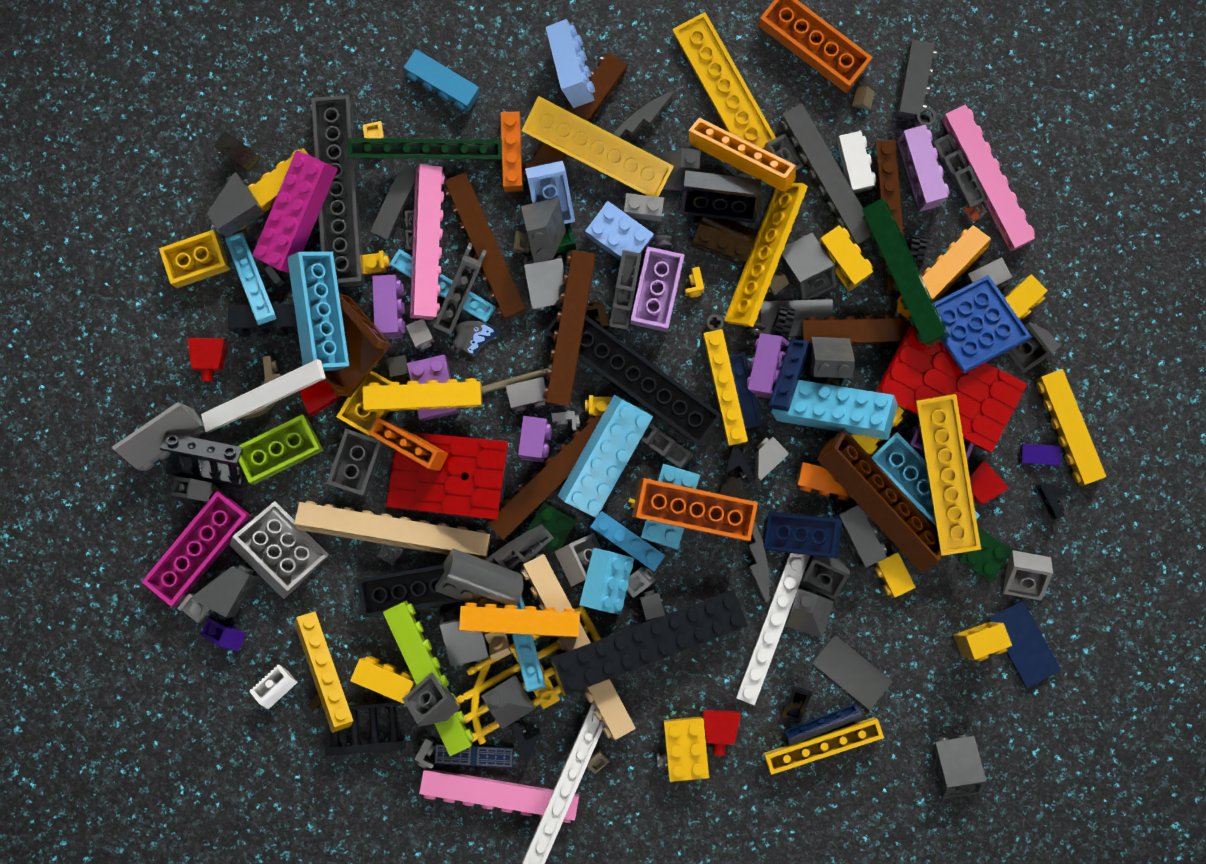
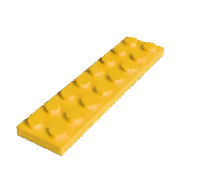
[672,12,776,149]
[521,96,674,197]
[724,183,808,327]
[916,394,981,556]

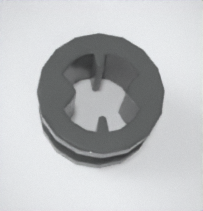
[655,235,672,248]
[706,314,724,331]
[747,323,766,336]
[657,753,667,771]

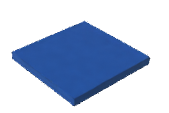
[935,275,1031,374]

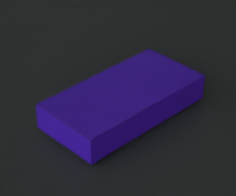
[1020,444,1061,466]

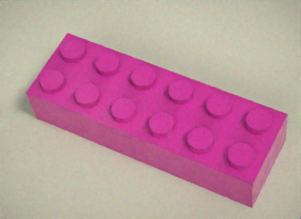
[252,150,338,273]
[142,491,252,607]

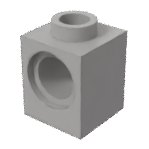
[406,318,435,350]

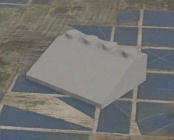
[112,402,204,471]
[230,501,329,599]

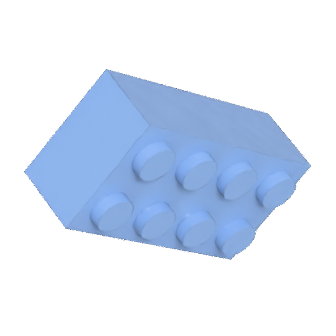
[546,19,595,108]

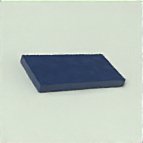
[764,512,842,559]
[988,600,1061,688]

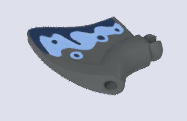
[450,321,500,356]

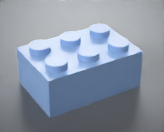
[525,161,575,224]
[585,201,654,261]

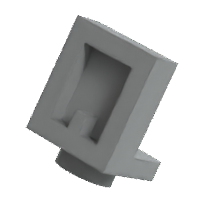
[551,411,580,432]
[627,565,655,598]
[177,593,211,623]
[415,737,435,769]

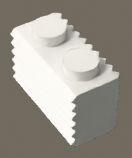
[250,665,298,709]

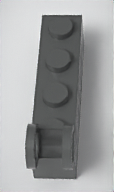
[896,39,937,130]
[434,243,486,334]

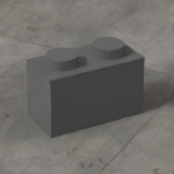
[171,477,212,502]

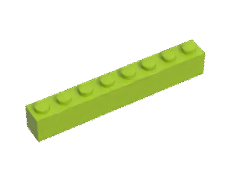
[383,600,474,756]

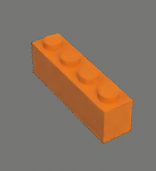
[501,111,523,192]
[369,417,448,471]
[796,462,858,504]

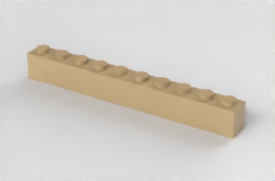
[294,501,491,560]
[521,554,636,740]

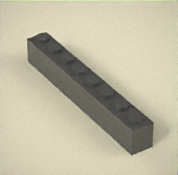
[780,103,872,246]

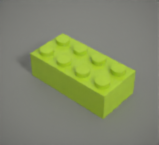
[239,414,323,485]

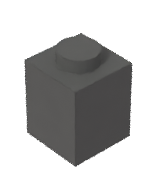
[640,590,665,620]

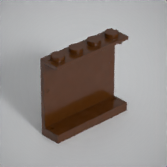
[298,293,392,397]

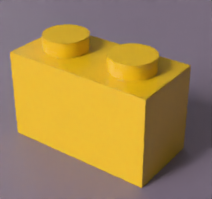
[874,552,916,598]

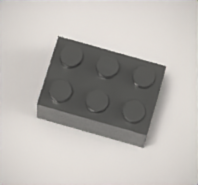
[326,429,385,497]
[833,505,887,568]

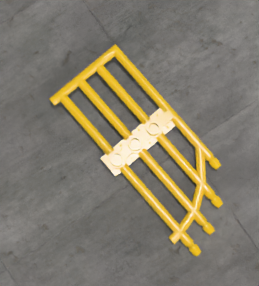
[456,606,601,745]

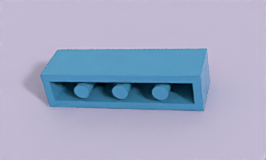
[403,49,481,111]
[591,511,665,572]

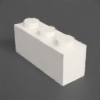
[836,131,876,194]

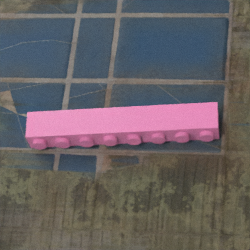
[942,104,1035,252]
[410,164,445,320]
[419,768,579,823]

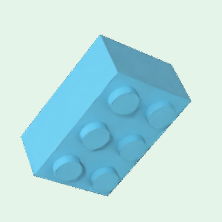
[579,548,634,615]

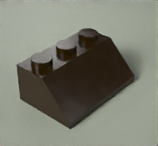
[692,217,758,266]

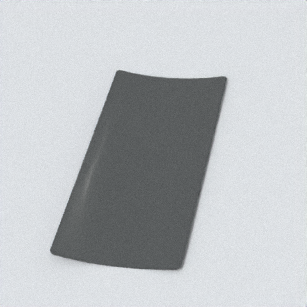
[761,299,833,337]
[813,635,893,710]

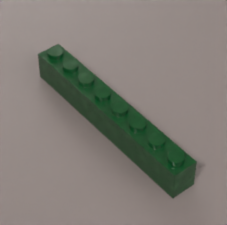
[347,138,502,160]
[862,198,950,347]

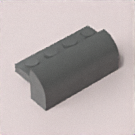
[435,548,523,608]

